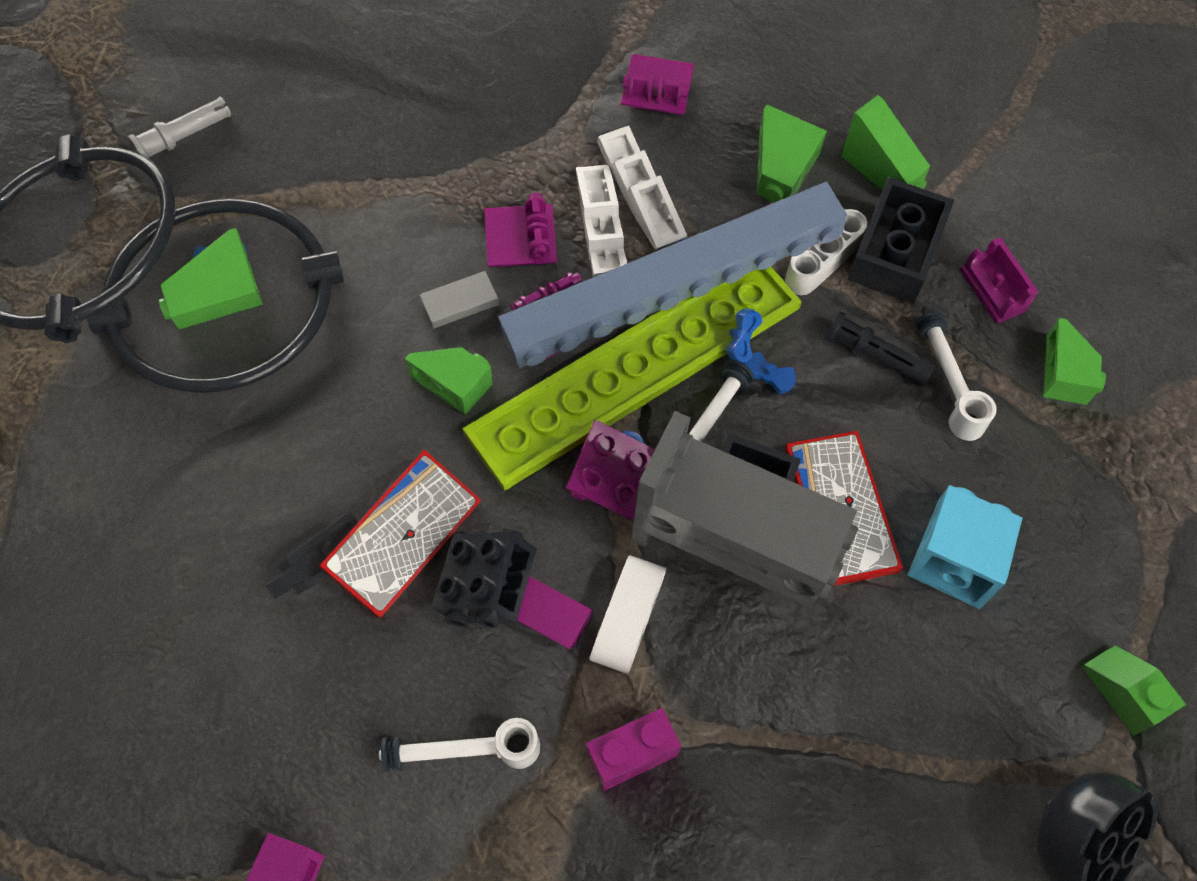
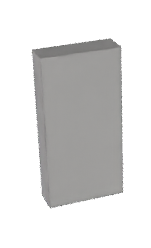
[419,271,499,329]

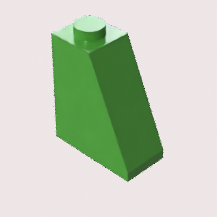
[841,95,930,191]
[757,105,827,203]
[159,228,263,329]

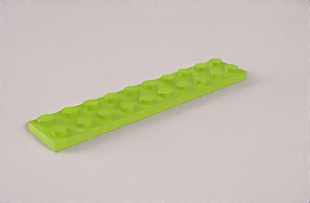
[463,267,802,491]

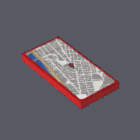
[784,431,903,586]
[319,449,482,619]

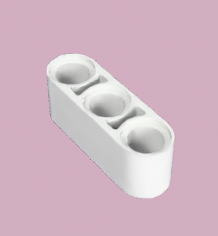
[785,209,867,295]
[590,555,666,674]

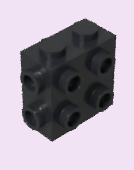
[431,528,537,628]

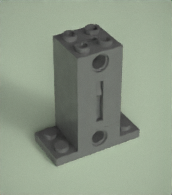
[631,411,859,608]

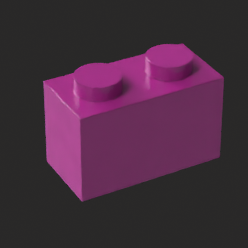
[585,707,681,791]

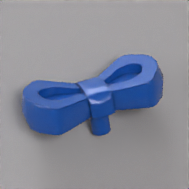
[726,308,762,363]
[744,352,796,394]

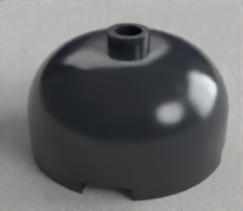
[1037,772,1158,881]

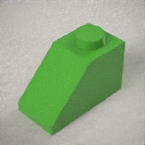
[1043,318,1106,405]
[405,347,493,415]
[1081,645,1186,736]

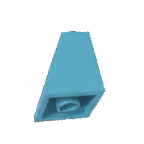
[907,485,1022,609]

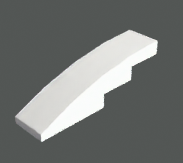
[597,126,688,250]
[576,165,627,277]

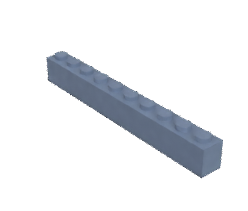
[498,182,847,368]

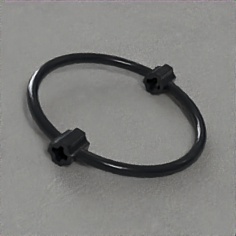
[0,134,175,344]
[87,199,344,393]

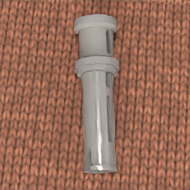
[127,97,231,158]

